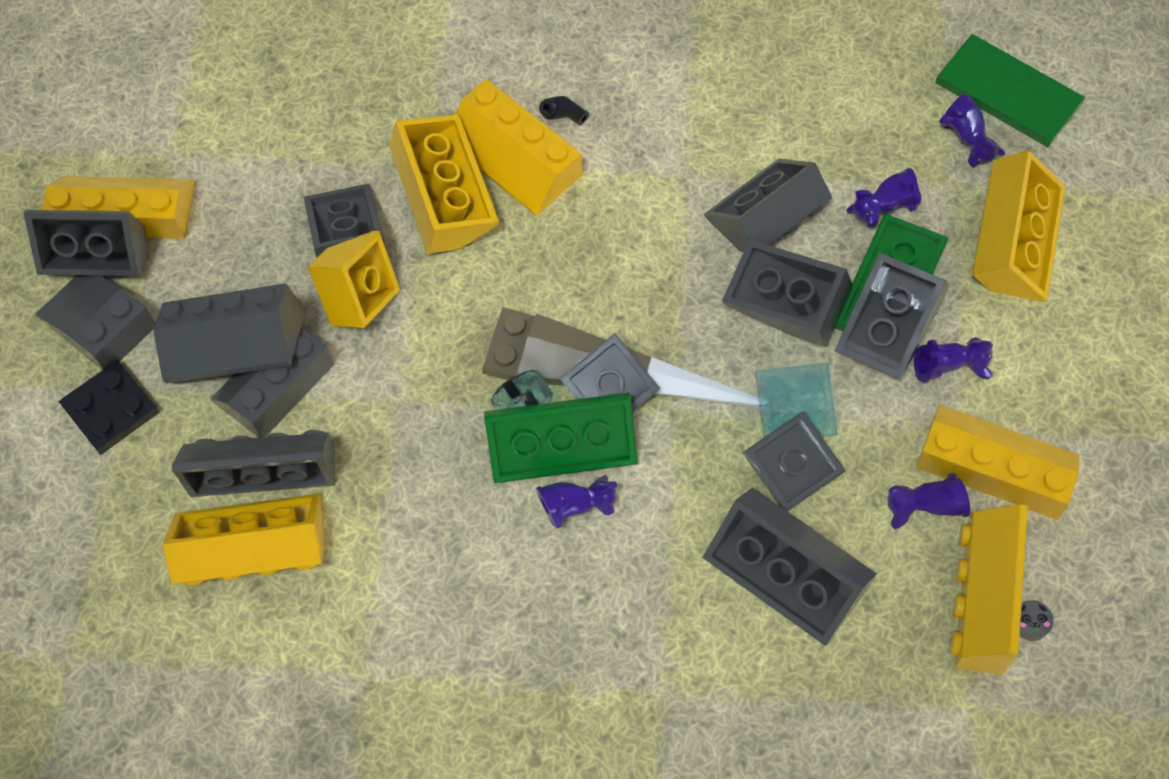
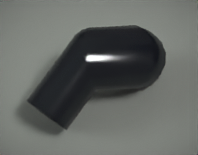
[539,96,589,126]

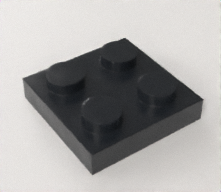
[58,360,160,455]

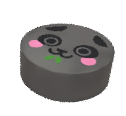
[1020,600,1054,641]

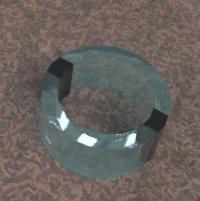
[491,370,553,410]

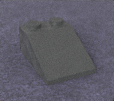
[304,183,386,258]
[722,239,853,347]
[835,252,949,380]
[35,275,155,370]

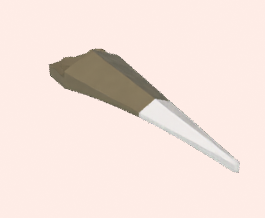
[482,307,769,408]

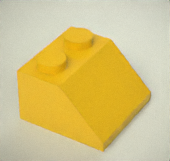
[308,231,400,328]

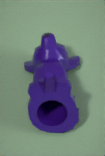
[939,94,1005,168]
[846,168,922,227]
[914,337,993,383]
[888,473,970,529]
[536,475,618,529]

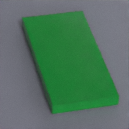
[935,34,1085,148]
[834,213,949,332]
[484,392,638,483]

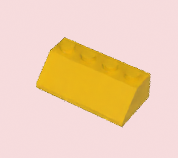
[454,79,583,217]
[389,114,499,254]
[973,150,1066,302]
[41,176,195,239]
[916,404,1079,520]
[162,493,325,586]
[950,504,1028,675]

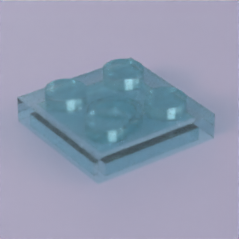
[755,363,838,438]

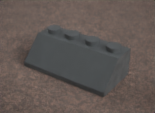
[153,283,306,383]
[172,430,335,497]
[702,487,877,646]

